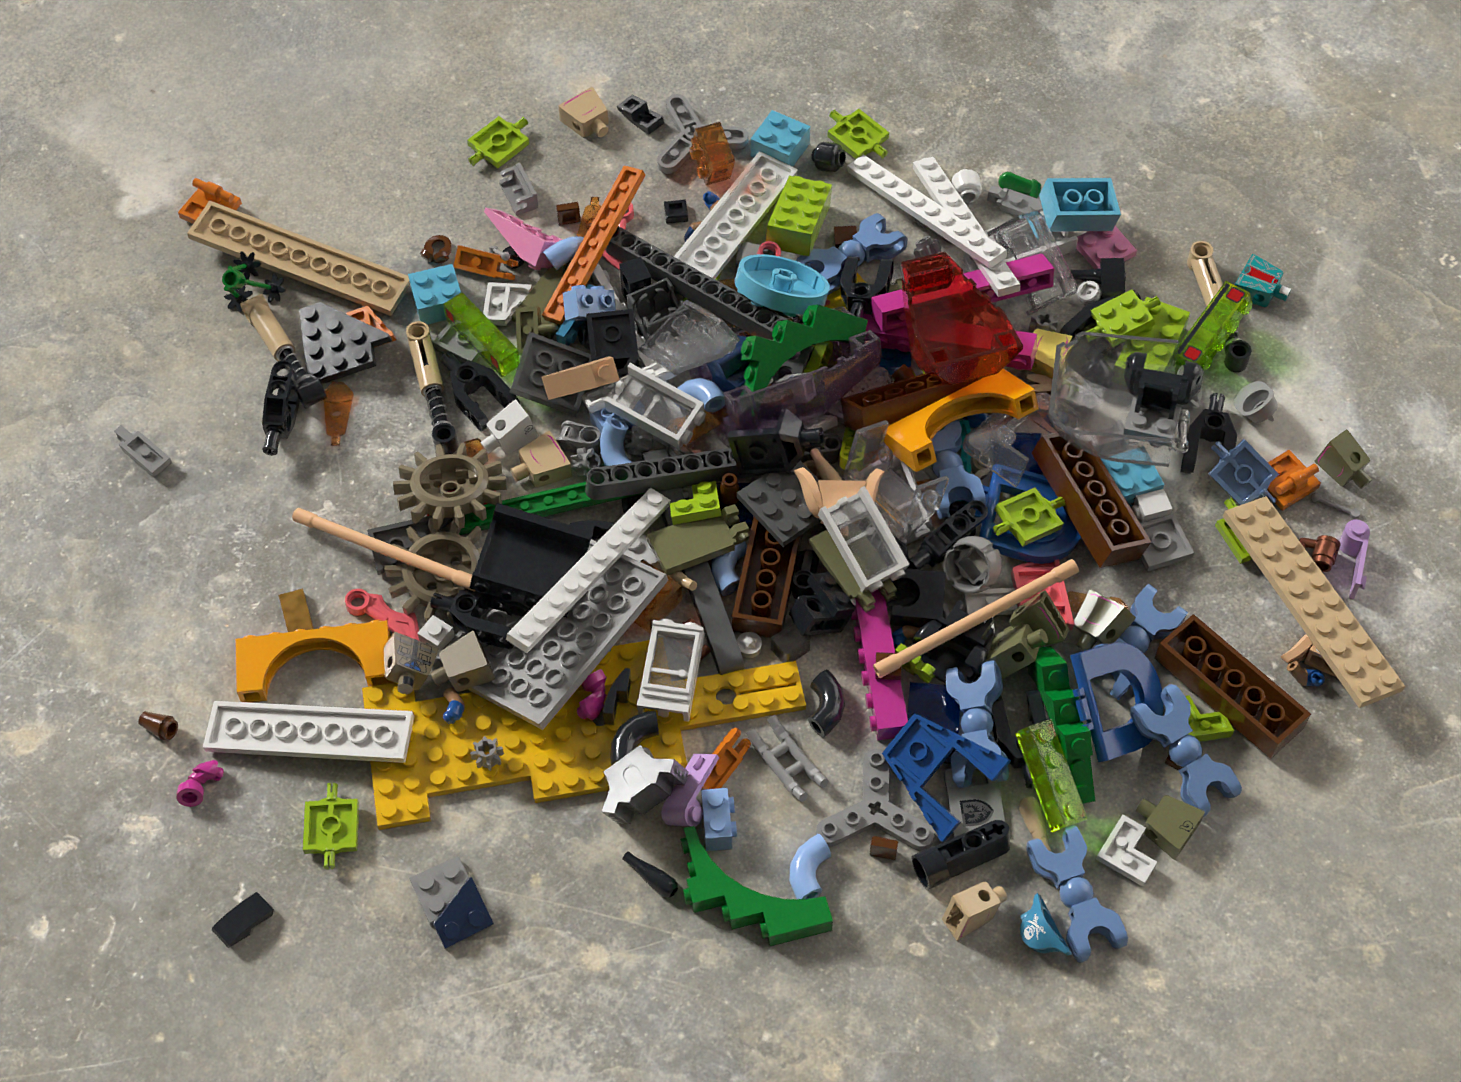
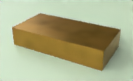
[279,588,314,632]

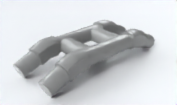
[746,714,829,802]

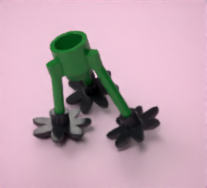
[222,251,286,312]

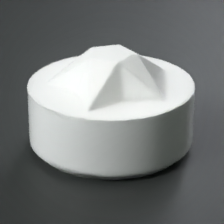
[1077,281,1101,305]
[737,632,762,658]

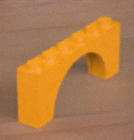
[881,368,1039,472]
[235,620,394,703]

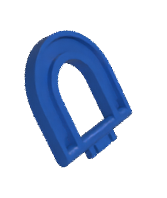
[974,463,1081,564]
[1070,643,1164,763]

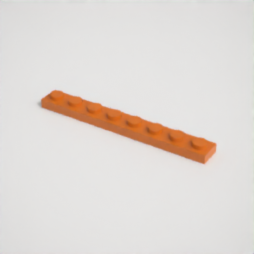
[542,165,646,325]

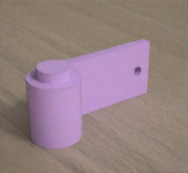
[1339,520,1370,599]
[661,754,719,827]

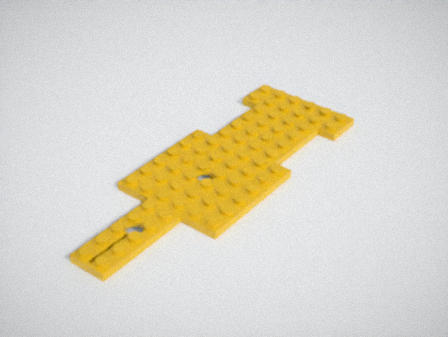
[362,638,806,830]

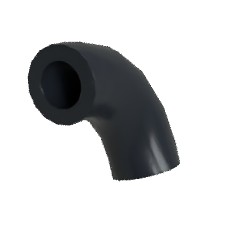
[808,669,845,738]
[610,710,659,766]

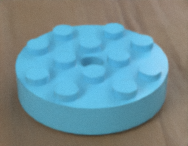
[734,254,830,317]

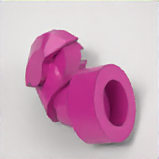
[577,669,607,720]
[176,760,224,807]

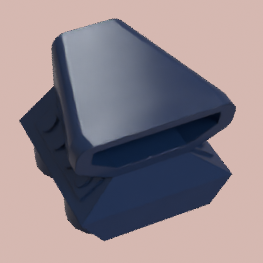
[706,335,749,396]

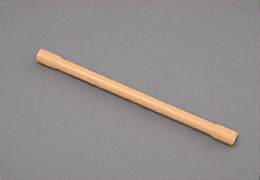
[292,508,476,591]
[873,559,1079,678]

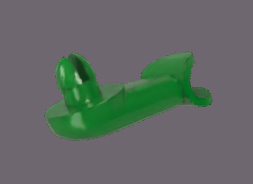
[998,171,1041,198]

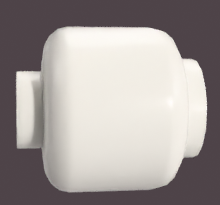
[951,169,982,203]

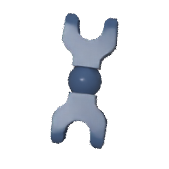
[795,213,908,295]
[932,420,986,519]
[1094,584,1188,700]
[946,660,1009,788]
[1130,684,1242,817]
[1026,825,1128,963]

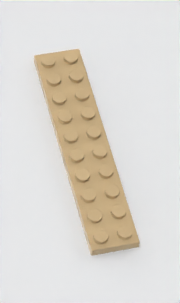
[187,201,410,316]
[1223,496,1405,708]

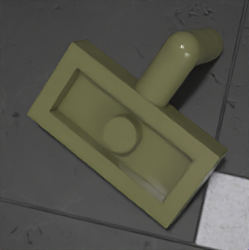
[515,306,560,356]

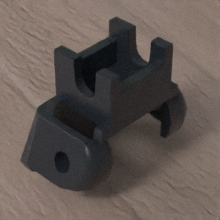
[1124,352,1204,420]
[912,600,994,684]

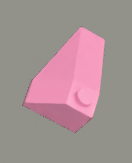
[484,208,563,270]

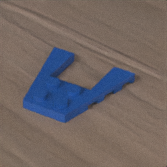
[882,713,1011,842]

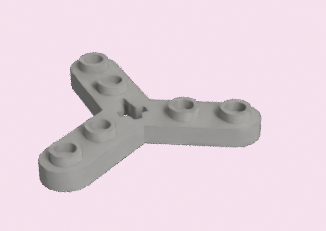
[657,94,748,174]
[816,749,934,851]

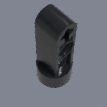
[912,820,1010,890]

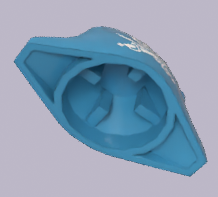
[1020,893,1072,956]

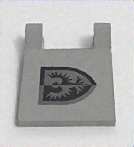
[944,769,1005,838]

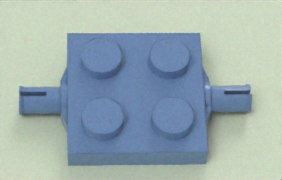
[1208,439,1279,505]

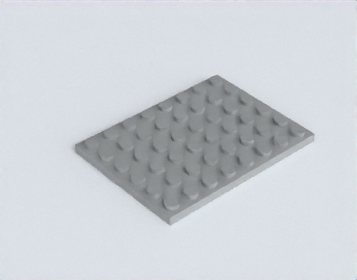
[432,539,668,730]

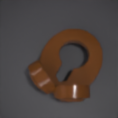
[420,235,452,263]

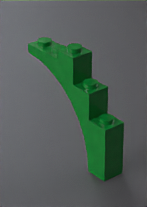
[739,304,868,412]
[1028,646,1095,806]
[680,826,833,947]

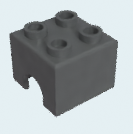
[627,277,690,348]

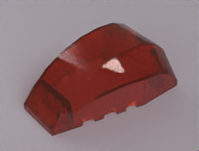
[900,252,1023,385]

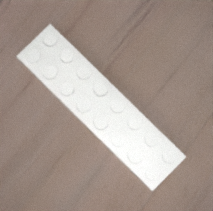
[674,151,798,279]
[203,701,414,763]

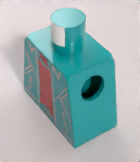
[1234,254,1291,307]

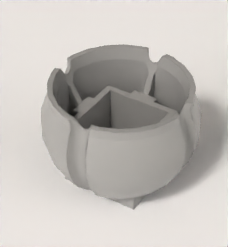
[943,536,1003,593]

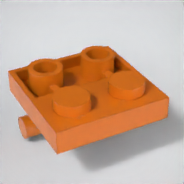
[178,178,242,224]
[1267,450,1321,511]

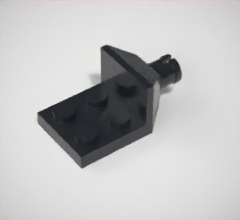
[586,309,639,378]
[727,408,825,475]

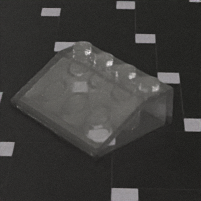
[638,300,740,375]

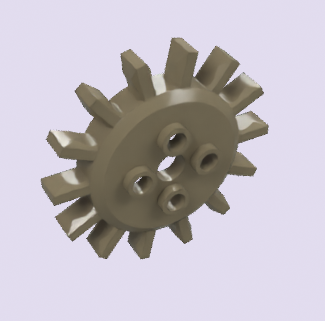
[393,443,507,530]
[385,517,483,624]

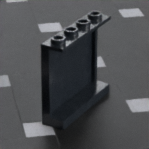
[469,503,593,618]

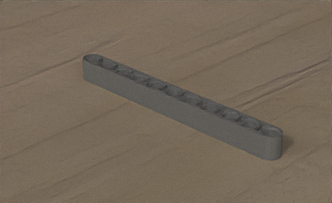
[605,226,788,340]
[585,433,842,500]
[642,447,745,675]

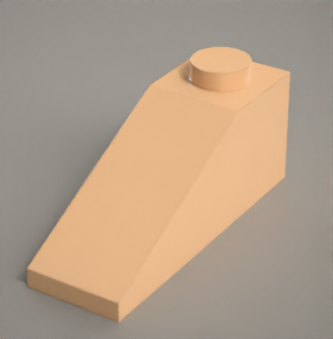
[541,356,620,400]

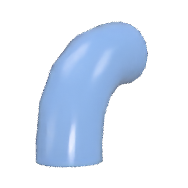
[543,236,584,270]
[676,378,727,412]
[600,417,632,466]
[711,542,747,596]
[789,834,831,899]

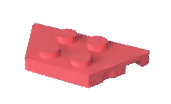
[1011,559,1074,631]

